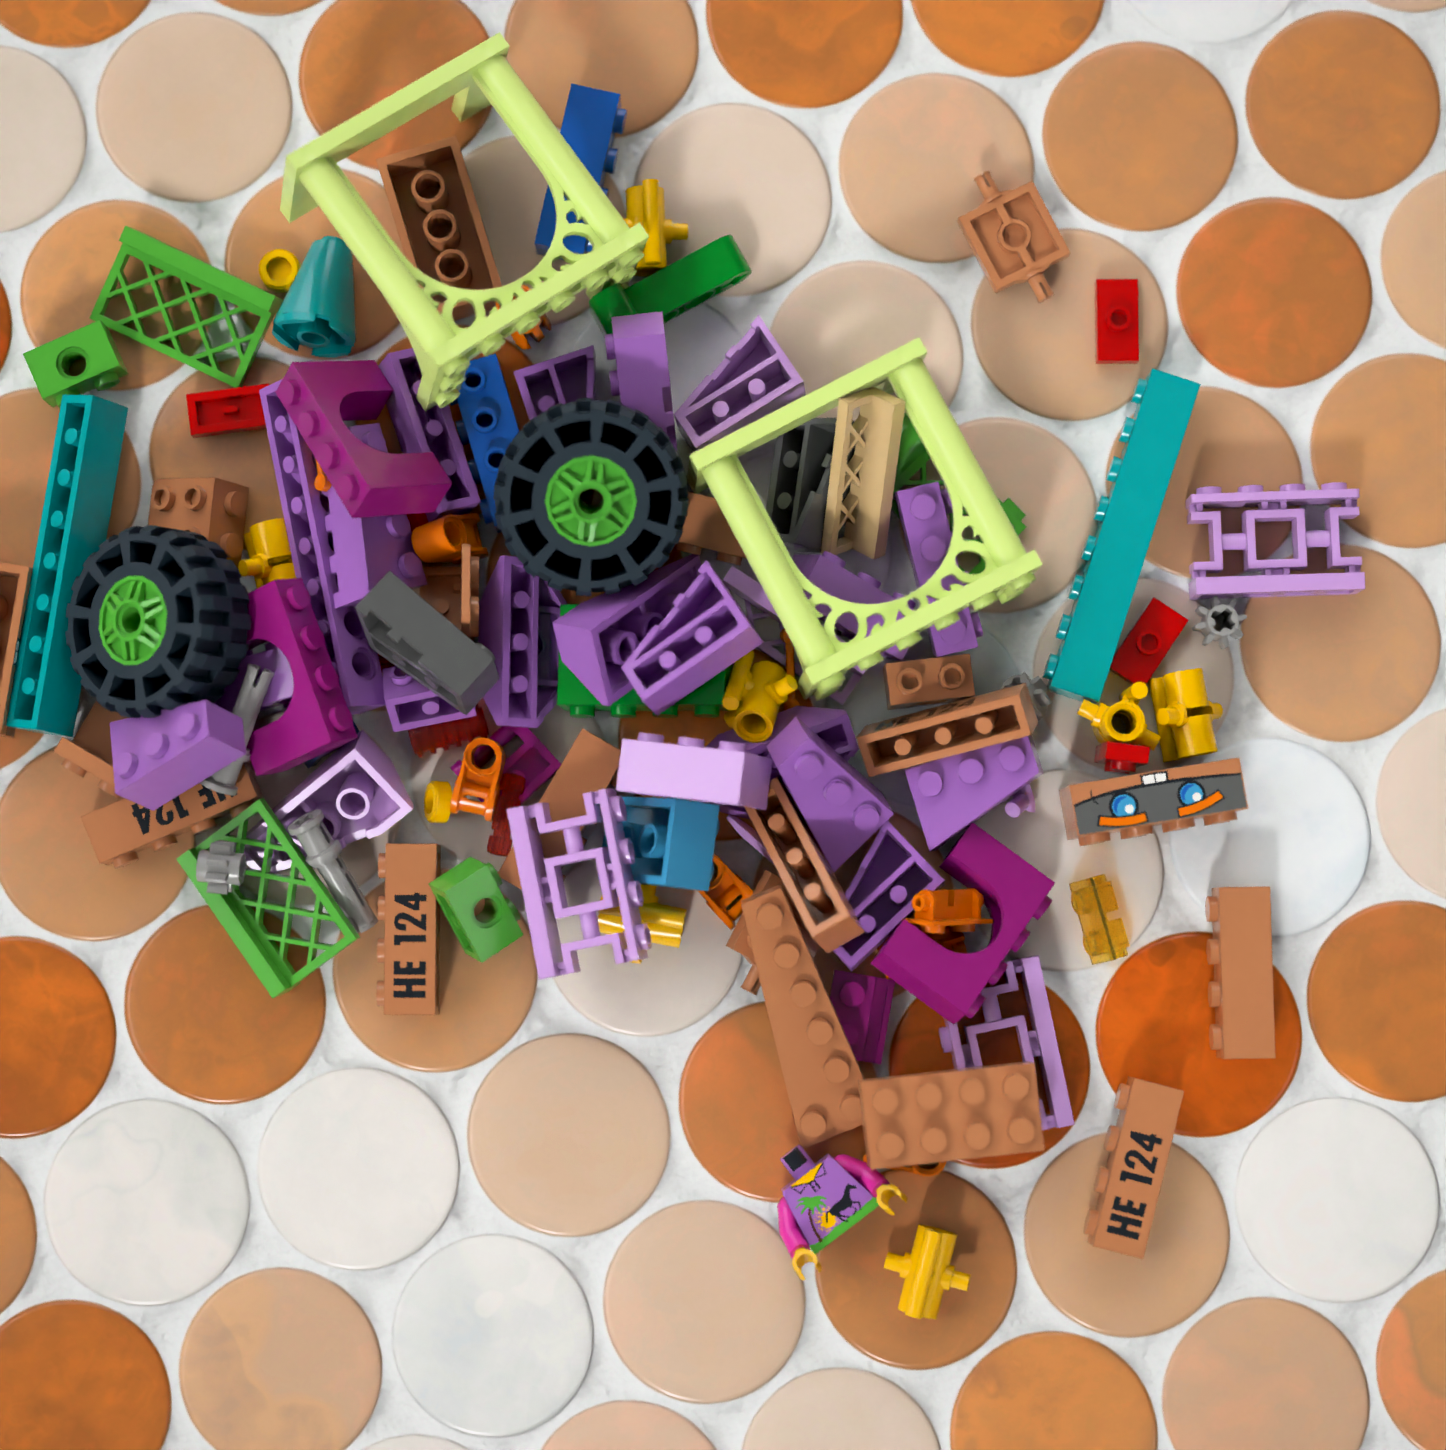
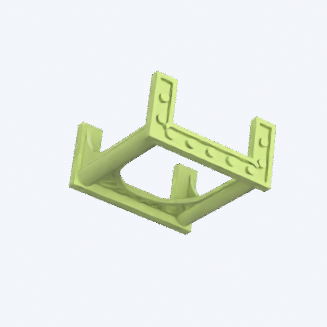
[280,32,649,411]
[687,337,1043,701]

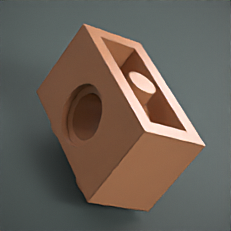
[883,654,975,710]

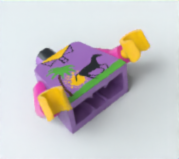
[777,1144,907,1280]

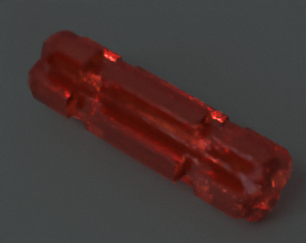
[486,773,526,857]

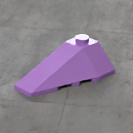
[553,554,701,706]

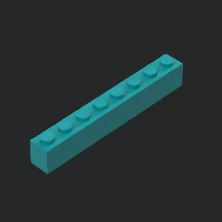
[1043,369,1200,704]
[6,394,128,737]

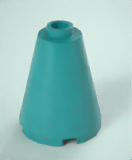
[272,236,356,358]

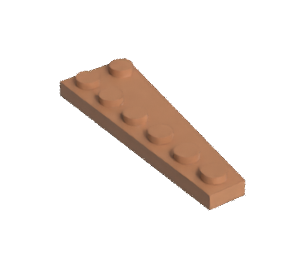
[741,884,865,1149]

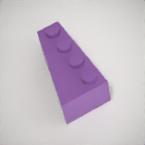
[322,423,427,609]

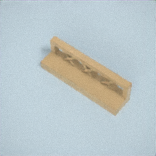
[821,387,906,560]

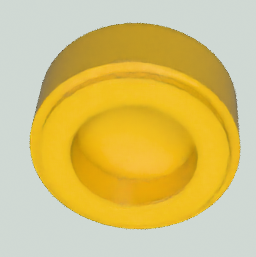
[258,249,301,293]
[424,780,452,824]

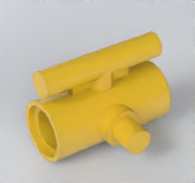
[623,179,688,277]
[238,518,296,588]
[722,651,798,743]
[1148,668,1223,762]
[1077,682,1161,751]
[598,884,687,964]
[884,1224,971,1319]

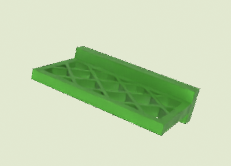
[90,225,284,388]
[177,798,360,999]

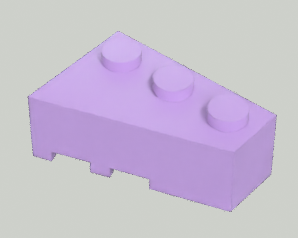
[616,732,772,810]

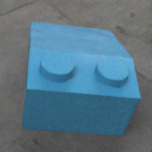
[598,796,720,891]

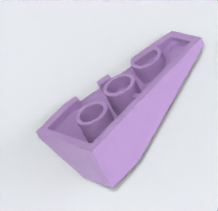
[235,730,414,878]

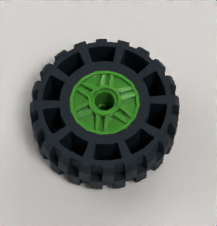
[494,398,688,596]
[65,525,251,718]

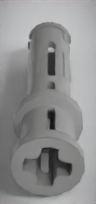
[200,664,275,796]
[287,809,378,933]

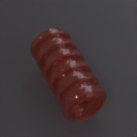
[408,703,489,758]

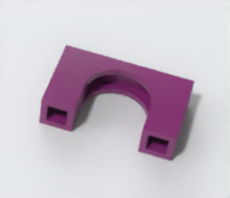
[276,360,452,518]
[246,578,358,776]
[871,822,1055,1025]

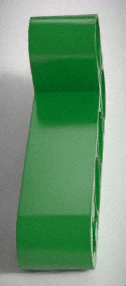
[589,235,752,338]

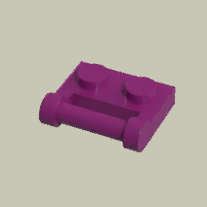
[450,726,561,823]

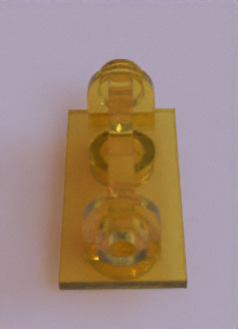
[1069,874,1130,965]

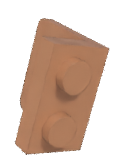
[148,477,249,569]
[419,544,479,638]
[53,700,130,799]

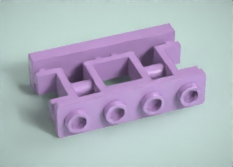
[1185,482,1365,600]
[507,788,652,979]
[939,955,1075,1131]

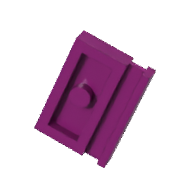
[830,970,895,1064]

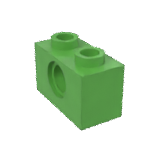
[23,320,129,408]
[429,857,524,963]

